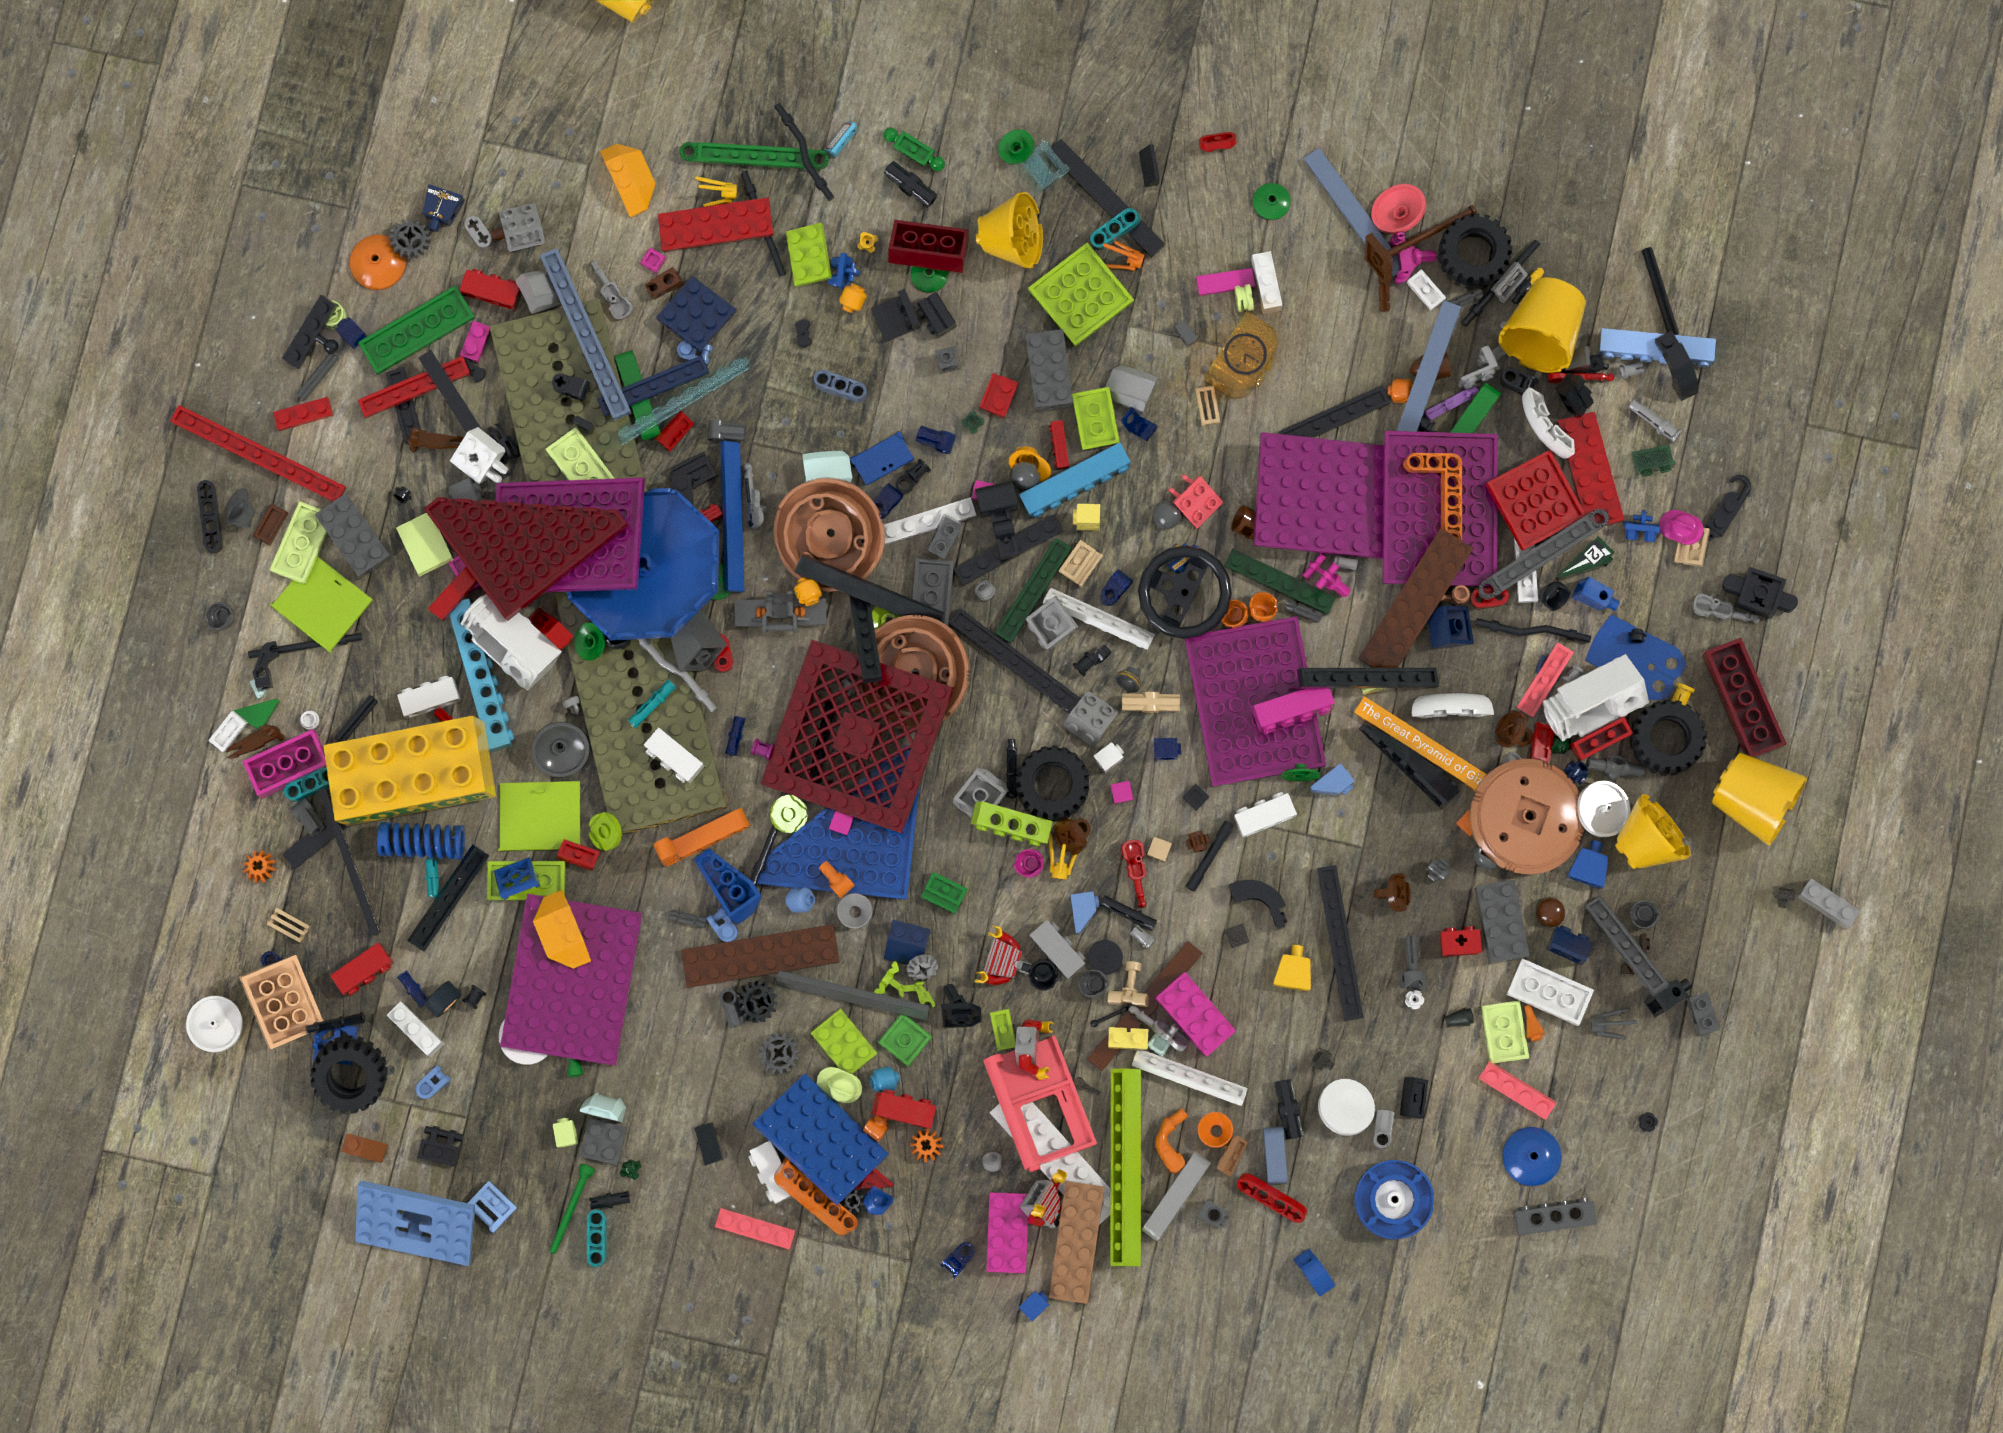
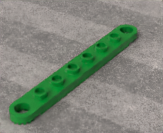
[679,142,829,170]

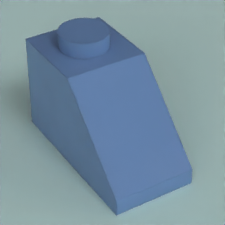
[1309,763,1355,796]
[1070,891,1099,935]

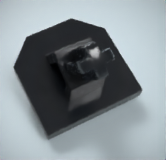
[941,984,982,1028]

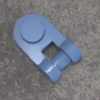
[677,341,713,365]
[706,907,738,942]
[416,1065,451,1099]

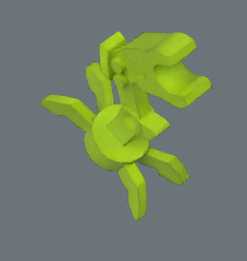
[874,961,935,1007]

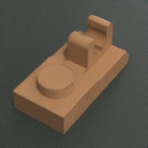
[1217,1135,1248,1177]

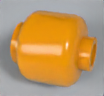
[839,283,867,313]
[794,577,822,607]

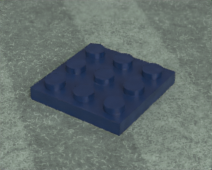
[656,277,737,352]

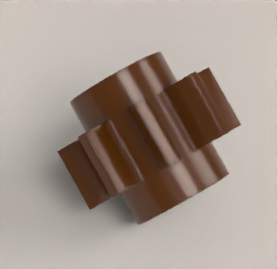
[1186,830,1210,853]

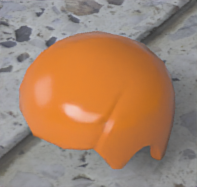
[1249,592,1278,622]
[1221,599,1249,628]

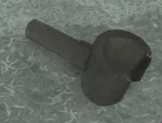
[1074,1077,1100,1095]

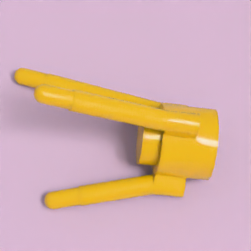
[695,176,737,207]
[1049,834,1077,880]

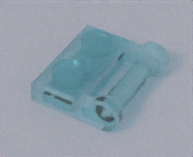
[1022,140,1070,191]

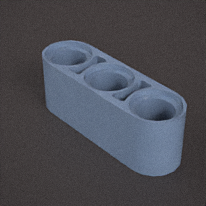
[814,370,867,403]
[1263,1127,1287,1185]

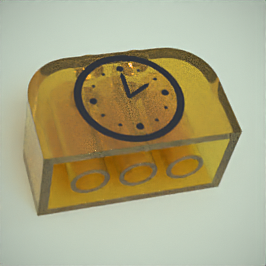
[1204,311,1278,399]

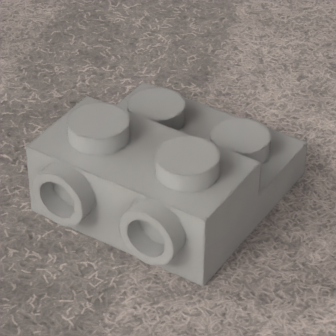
[1026,596,1078,650]

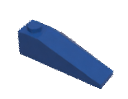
[693,849,762,924]

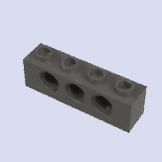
[1513,1198,1597,1236]

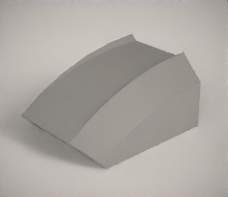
[515,271,562,314]
[1105,365,1158,415]
[953,768,1008,818]

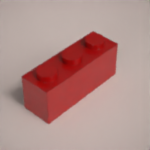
[459,269,522,311]
[1570,717,1633,761]
[330,942,394,996]
[871,1089,936,1129]

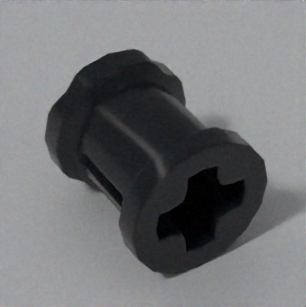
[462,984,487,1010]

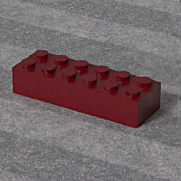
[1702,638,1787,758]

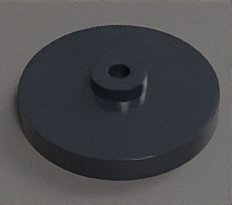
[1088,940,1123,975]

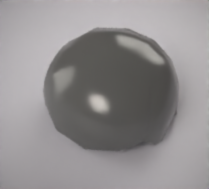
[1011,462,1040,490]
[1152,500,1183,529]
[205,602,234,631]
[1473,845,1498,870]
[1630,900,1660,929]
[1077,969,1109,999]

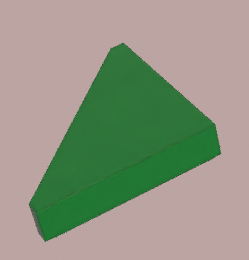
[233,699,280,730]

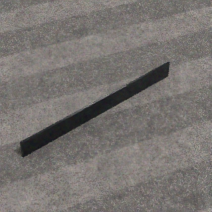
[419,350,511,480]

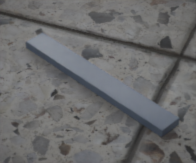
[1303,148,1400,278]
[1397,300,1462,432]

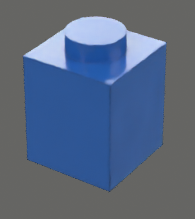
[1019,1291,1049,1321]

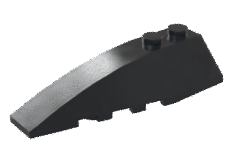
[1359,724,1460,810]

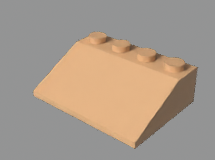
[239,955,323,1049]

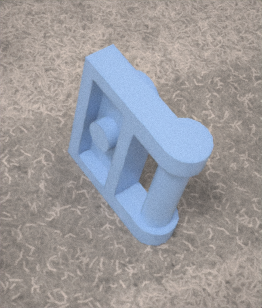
[468,1181,517,1233]

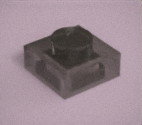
[1224,924,1250,949]

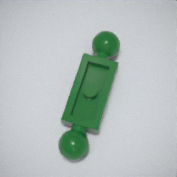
[883,127,945,171]

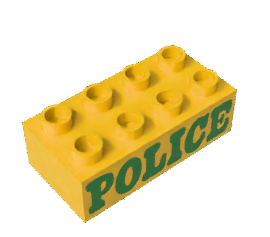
[323,716,496,826]

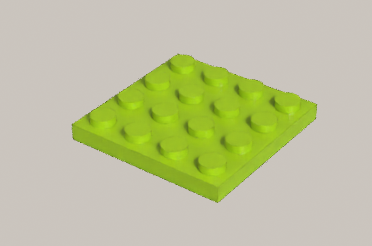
[1028,242,1134,347]

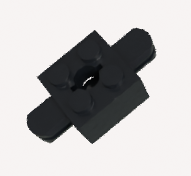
[1722,567,1798,619]

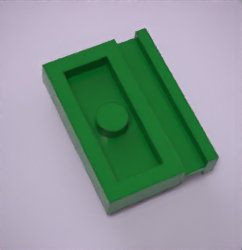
[921,872,968,914]

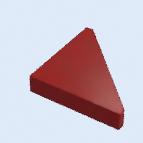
[854,1168,894,1190]

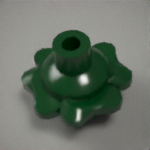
[1551,735,1572,754]
[620,1159,641,1180]

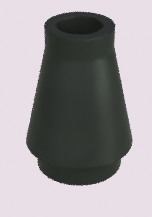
[1445,1007,1475,1027]

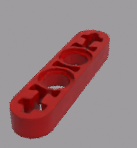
[1237,1173,1308,1223]

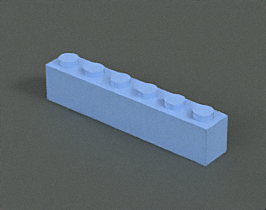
[1597,328,1716,368]

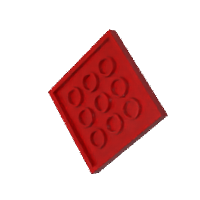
[1485,450,1586,551]

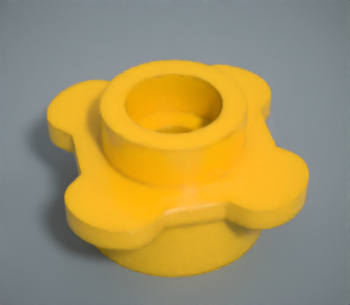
[857,232,878,253]

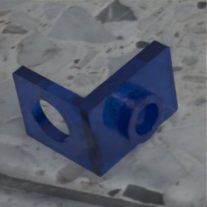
[1120,406,1158,441]

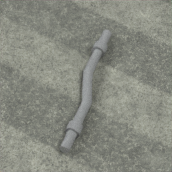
[638,639,717,713]

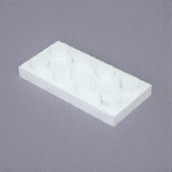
[1506,958,1594,1026]

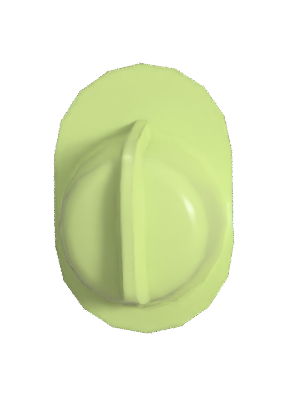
[817,1067,862,1103]

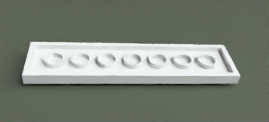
[990,1102,1111,1224]

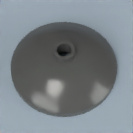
[531,722,589,777]

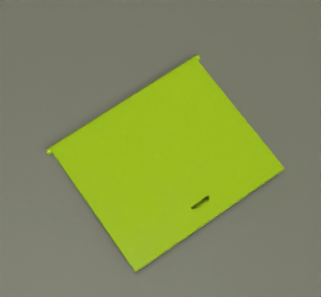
[270,556,373,653]
[498,781,580,851]

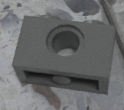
[926,514,962,559]
[1686,992,1720,1037]

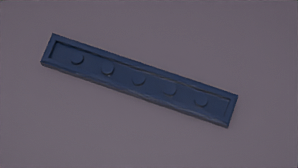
[597,355,710,417]

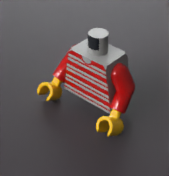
[974,925,1031,986]
[1015,1019,1053,1080]
[1020,1169,1067,1228]

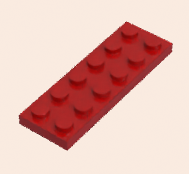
[658,197,774,252]
[1557,412,1624,526]

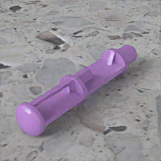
[1424,387,1478,421]

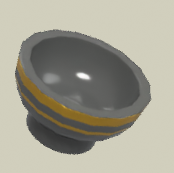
[1114,667,1141,692]

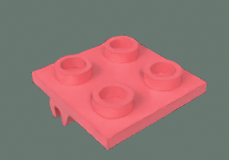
[1168,474,1223,529]

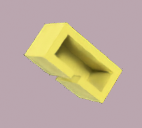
[1073,504,1100,531]
[1108,1027,1148,1050]

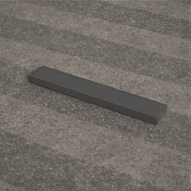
[1584,896,1669,997]

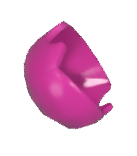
[1013,849,1044,878]

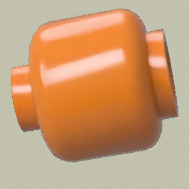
[1388,379,1413,403]

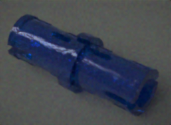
[725,716,746,756]
[397,970,428,1008]

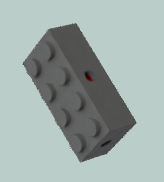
[1026,329,1073,413]
[315,493,392,580]
[1474,880,1530,965]

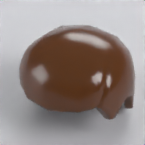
[1536,897,1565,928]

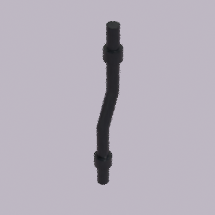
[774,103,834,201]
[1475,618,1591,643]

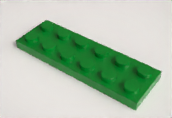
[358,285,475,375]

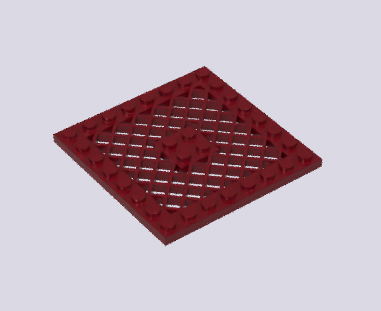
[760,640,954,834]

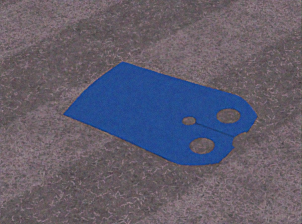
[1585,614,1686,700]

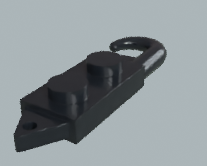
[1706,475,1751,542]

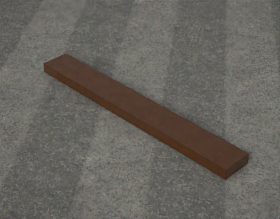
[1087,941,1203,1071]

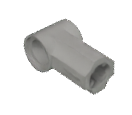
[1373,1110,1394,1150]

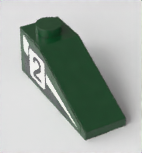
[1555,536,1615,581]

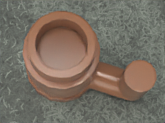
[1440,585,1470,606]

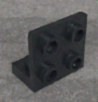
[871,289,920,342]

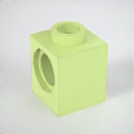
[553,1118,578,1148]

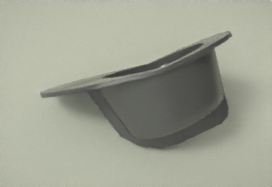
[226,488,255,528]

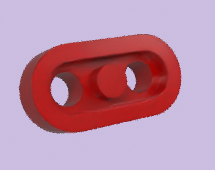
[1199,132,1237,152]
[1470,587,1509,609]
[713,634,733,673]

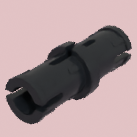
[589,1191,630,1210]

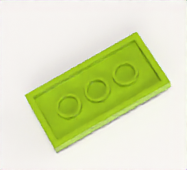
[487,861,566,900]

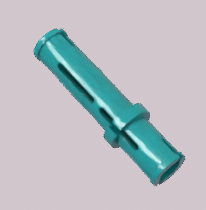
[628,680,677,728]

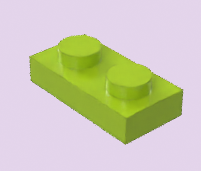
[990,1009,1016,1051]

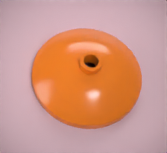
[349,235,406,290]

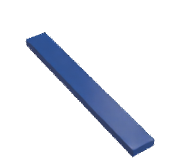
[721,441,744,593]

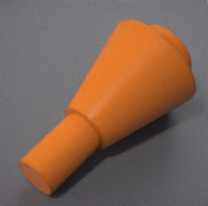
[1524,1005,1546,1042]

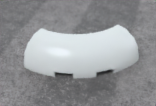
[1522,387,1575,459]
[1412,693,1494,718]

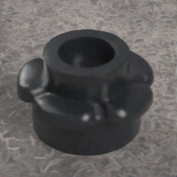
[393,486,412,504]
[1628,629,1647,643]
[1638,1112,1658,1132]

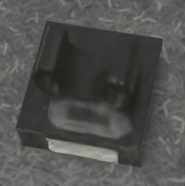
[1772,886,1795,908]
[1309,1047,1335,1070]

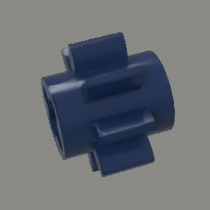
[1564,760,1588,785]

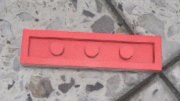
[1516,642,1574,717]
[1479,1061,1556,1120]
[715,1208,795,1250]

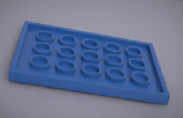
[753,1074,889,1205]

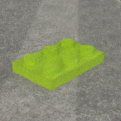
[786,223,832,287]
[1072,387,1120,450]
[811,1008,877,1074]

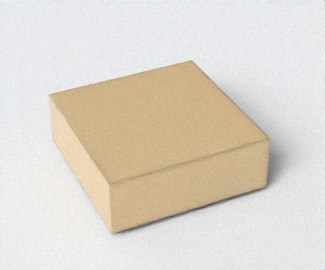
[1147,837,1172,862]

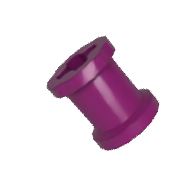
[751,738,774,760]

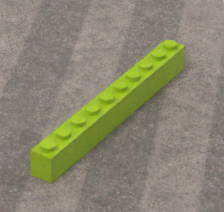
[1110,1068,1141,1266]

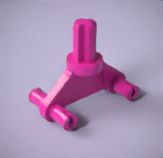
[1388,232,1437,284]
[1302,553,1351,598]

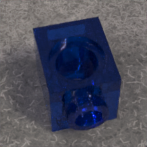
[335,317,367,350]
[1154,738,1181,760]

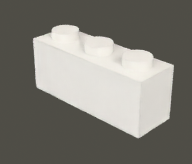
[1251,251,1282,315]
[397,676,461,719]
[644,727,704,784]
[1234,792,1297,838]
[387,1001,445,1057]
[748,1141,792,1204]

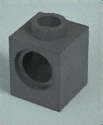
[935,346,959,374]
[1197,1200,1228,1229]

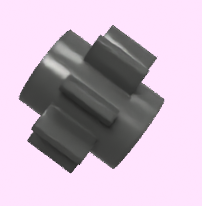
[1426,858,1450,882]
[843,1190,865,1213]

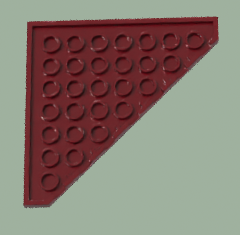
[423,497,629,621]

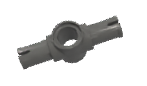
[1586,754,1645,780]

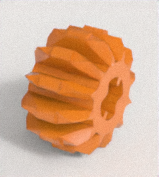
[243,850,276,883]
[910,1129,943,1162]

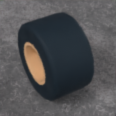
[424,981,462,1018]

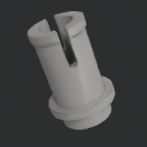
[1618,362,1644,379]
[1333,555,1358,571]
[1130,925,1155,949]

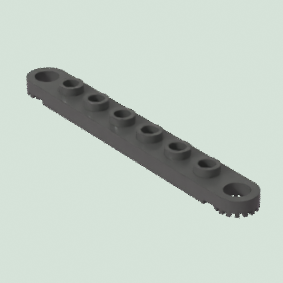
[1478,509,1609,600]

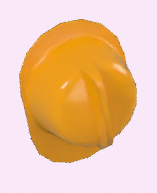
[1009,446,1051,483]

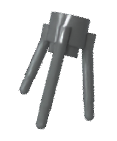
[1591,1008,1637,1040]

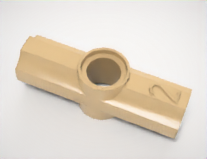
[1122,692,1180,713]

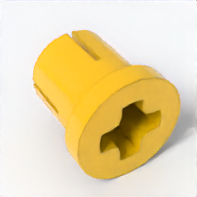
[1672,683,1695,706]

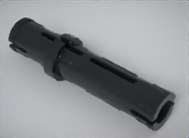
[1100,895,1157,931]

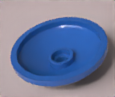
[1502,1127,1562,1186]

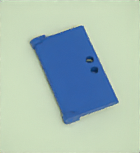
[849,431,914,486]

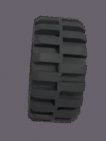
[1438,213,1512,289]
[1630,700,1707,776]
[1016,745,1089,821]
[310,1035,388,1114]

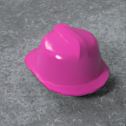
[1659,510,1704,545]

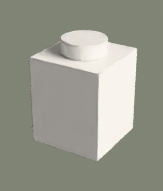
[1093,742,1124,773]

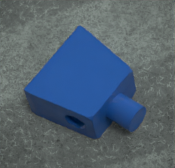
[1571,577,1620,611]
[1566,840,1608,889]

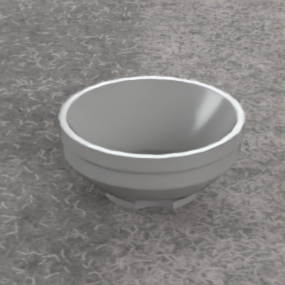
[837,893,872,929]

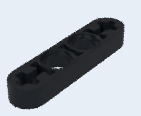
[197,480,223,553]

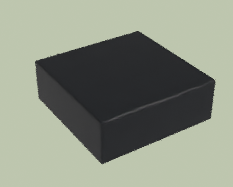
[573,416,595,434]
[1182,784,1209,811]

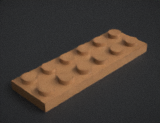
[1049,1180,1105,1304]

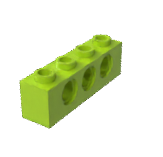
[970,801,1053,847]

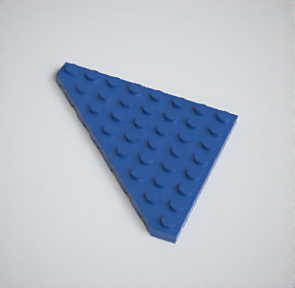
[757,745,920,900]

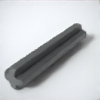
[297,354,338,400]

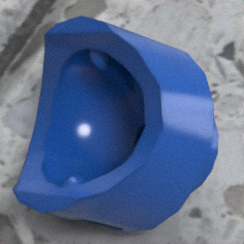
[863,1186,893,1215]

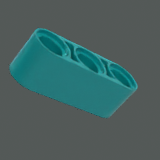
[1090,208,1141,249]
[284,767,330,802]
[587,1210,607,1267]

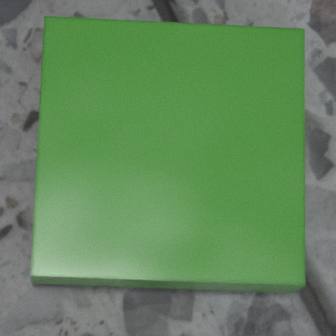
[878,1015,932,1067]

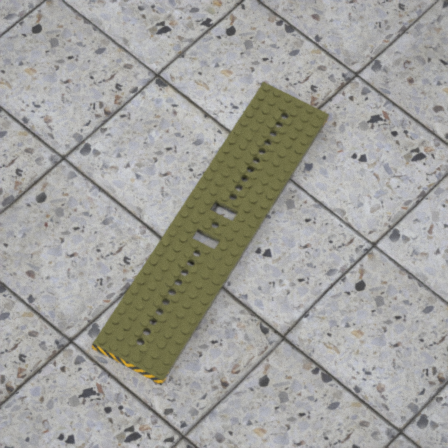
[489,298,727,835]

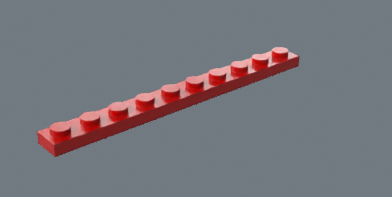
[170,405,346,502]

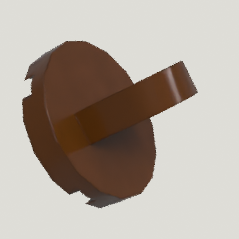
[1495,710,1533,748]
[1053,818,1091,855]
[1374,873,1411,912]

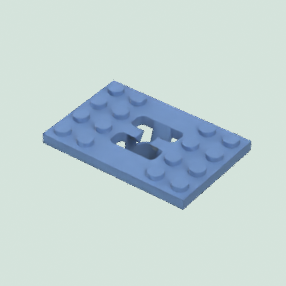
[355,1180,475,1266]

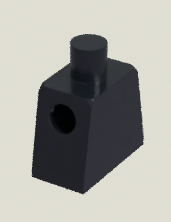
[1644,979,1692,1018]

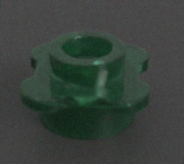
[962,411,985,434]

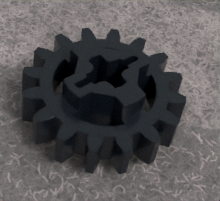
[736,981,778,1023]

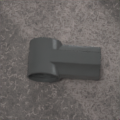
[708,419,746,442]
[290,797,325,837]
[719,988,745,1028]

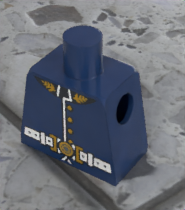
[423,184,465,232]

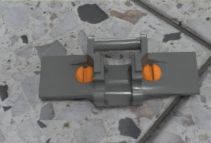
[735,590,827,633]

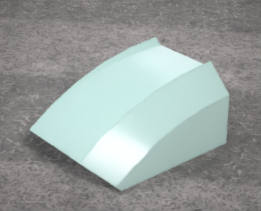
[802,451,852,482]
[580,1093,626,1123]

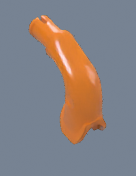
[1155,1108,1188,1174]

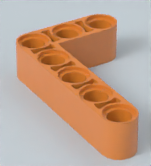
[1403,453,1462,540]
[653,808,750,867]
[774,1157,857,1236]

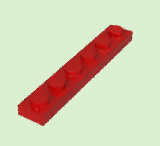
[358,356,471,418]

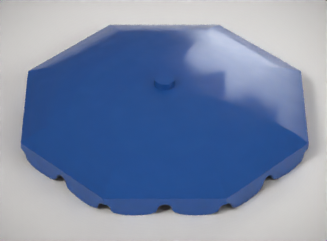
[567,488,720,641]

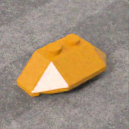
[600,144,656,218]
[533,890,591,969]

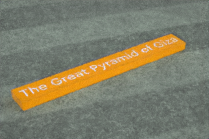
[1354,696,1487,791]

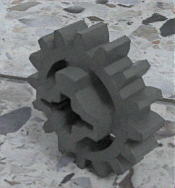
[389,218,430,260]
[758,1032,801,1075]

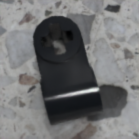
[1499,368,1538,396]
[552,373,590,401]

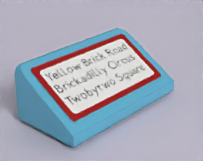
[824,122,857,158]

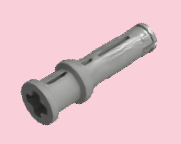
[1628,398,1683,444]

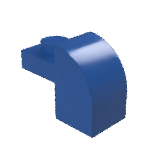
[1293,1249,1336,1297]

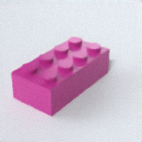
[1252,688,1335,734]
[242,729,327,799]
[1154,972,1236,1057]
[986,1192,1028,1274]

